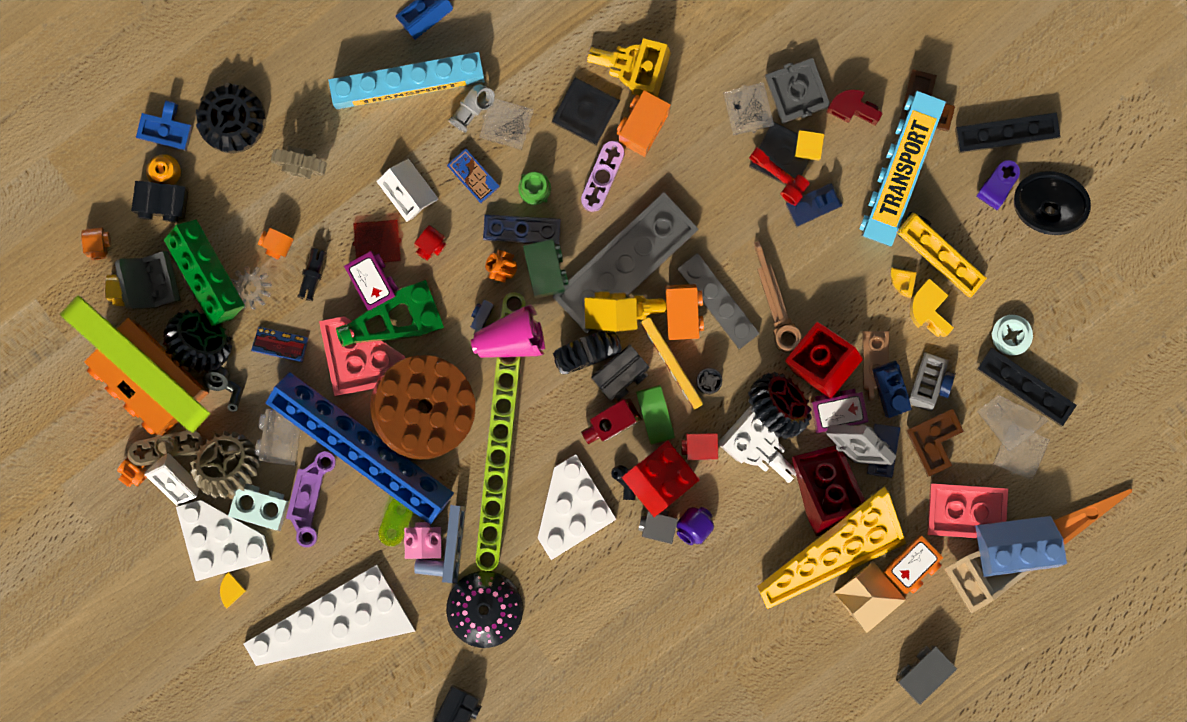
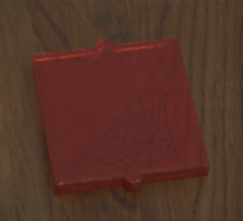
[352,220,402,263]

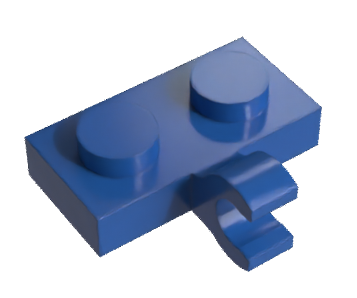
[136,101,193,151]

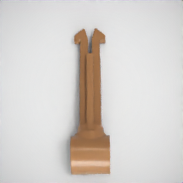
[754,241,801,353]

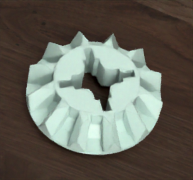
[991,315,1033,356]

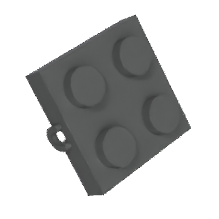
[765,58,830,124]

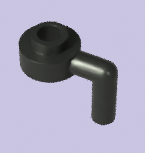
[203,366,243,412]

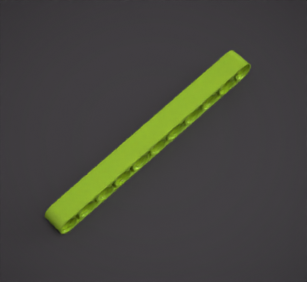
[476,292,526,571]

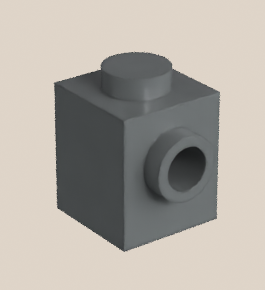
[638,510,678,544]

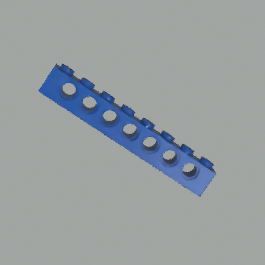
[266,372,454,525]

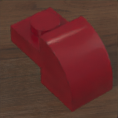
[826,90,883,126]

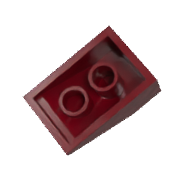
[792,445,865,536]

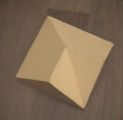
[834,560,906,633]

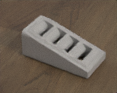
[909,352,949,411]

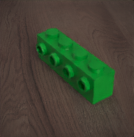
[164,219,245,326]

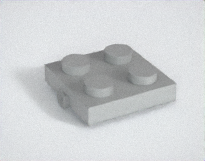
[826,424,896,465]

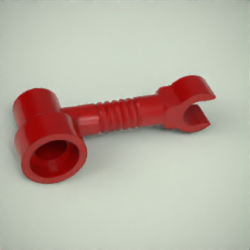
[749,147,810,206]

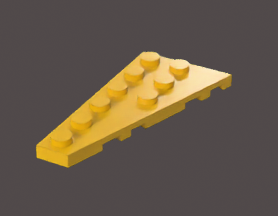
[757,486,906,609]

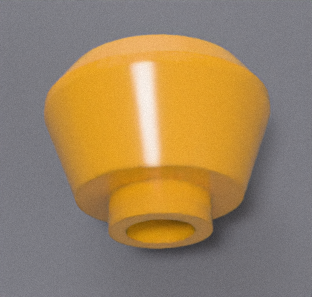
[146,154,181,185]

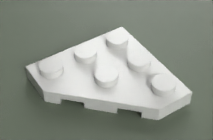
[538,454,616,560]
[176,500,271,581]

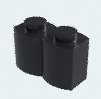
[131,181,189,223]

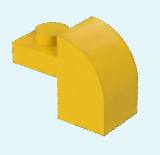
[910,279,954,337]

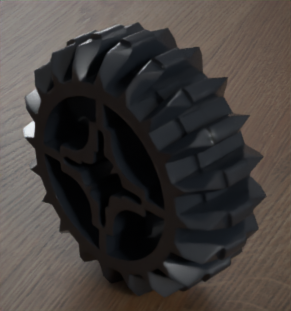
[162,309,232,374]
[553,330,622,374]
[748,371,812,439]

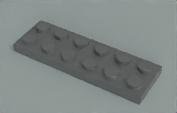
[552,192,699,333]

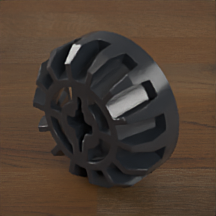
[195,83,266,154]

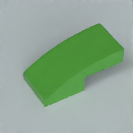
[636,385,675,445]

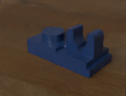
[786,183,842,228]
[872,360,912,418]
[867,424,900,478]

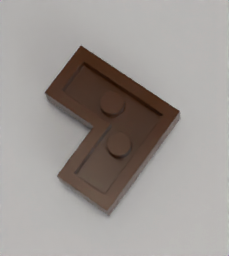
[899,69,955,132]
[906,409,964,477]

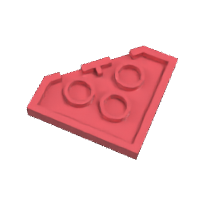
[319,316,405,397]

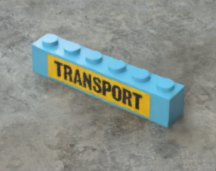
[328,52,485,109]
[859,91,946,246]

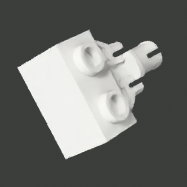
[718,406,796,483]

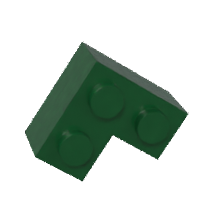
[523,239,569,299]

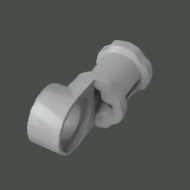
[448,85,495,133]

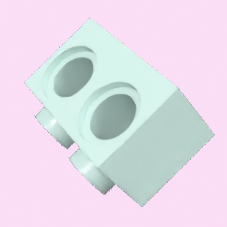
[228,484,289,531]

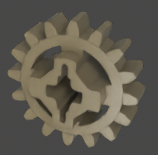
[271,146,327,179]

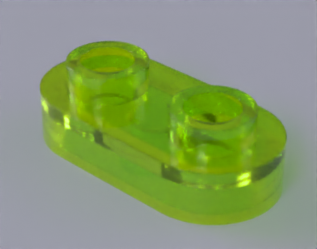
[378,498,414,546]

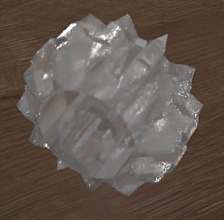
[231,266,273,310]

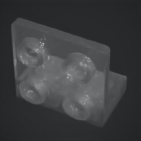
[256,409,301,466]

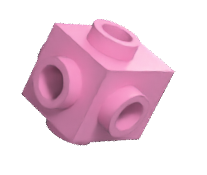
[404,522,441,559]

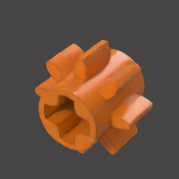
[485,249,517,283]
[117,456,147,487]

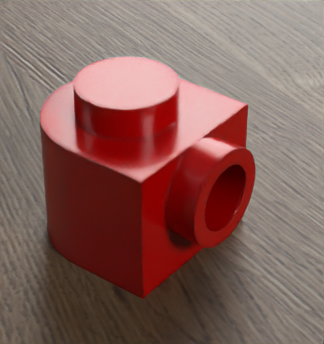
[414,225,447,261]

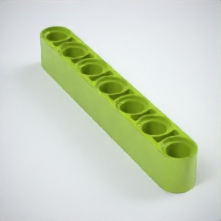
[60,295,210,433]

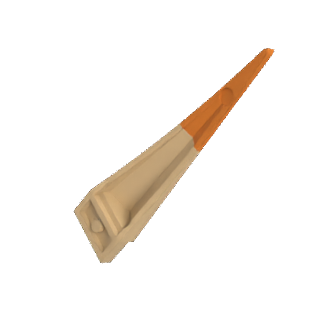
[944,489,1133,614]

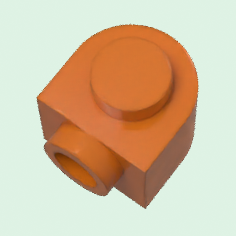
[81,227,111,260]
[258,228,294,260]

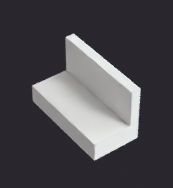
[377,159,438,222]

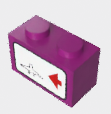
[344,251,398,310]
[810,389,869,433]

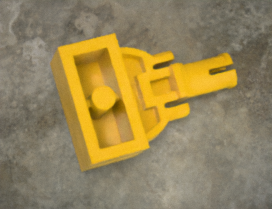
[587,38,671,97]
[584,291,666,331]

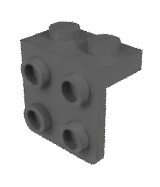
[115,251,181,310]

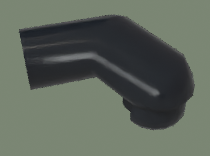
[611,465,636,500]

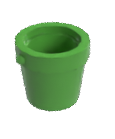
[518,172,551,205]

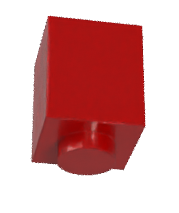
[681,433,718,461]

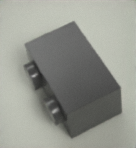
[896,645,957,705]

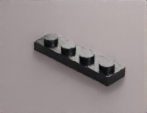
[955,112,1061,153]
[976,348,1077,427]

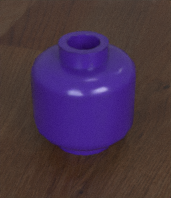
[676,507,714,546]

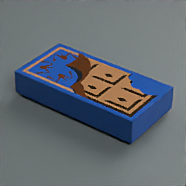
[447,149,500,204]

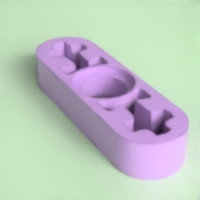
[581,141,624,212]

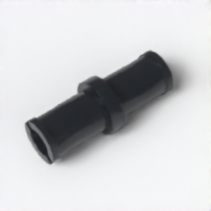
[297,248,327,301]

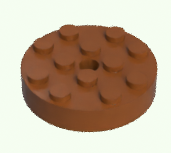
[370,355,475,460]

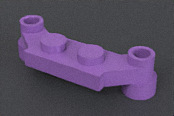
[286,451,336,547]

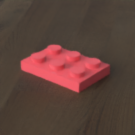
[927,484,1008,538]

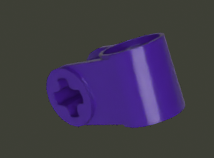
[976,160,1020,210]

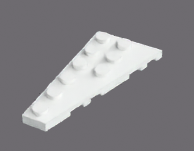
[244,565,416,666]

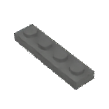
[677,253,760,350]

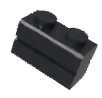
[591,344,650,402]
[434,685,482,722]

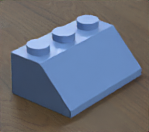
[975,516,1067,577]

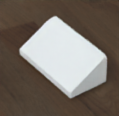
[144,453,199,506]

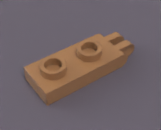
[862,331,889,401]

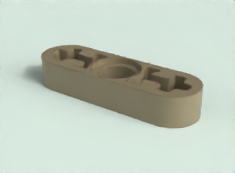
[128,430,203,466]

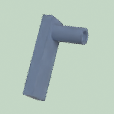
[414,505,466,583]

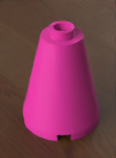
[471,305,545,358]

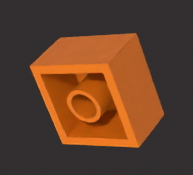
[617,90,671,157]

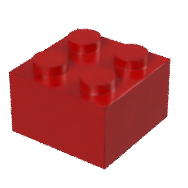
[785,322,863,399]
[622,440,700,517]

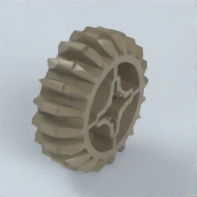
[190,431,260,499]

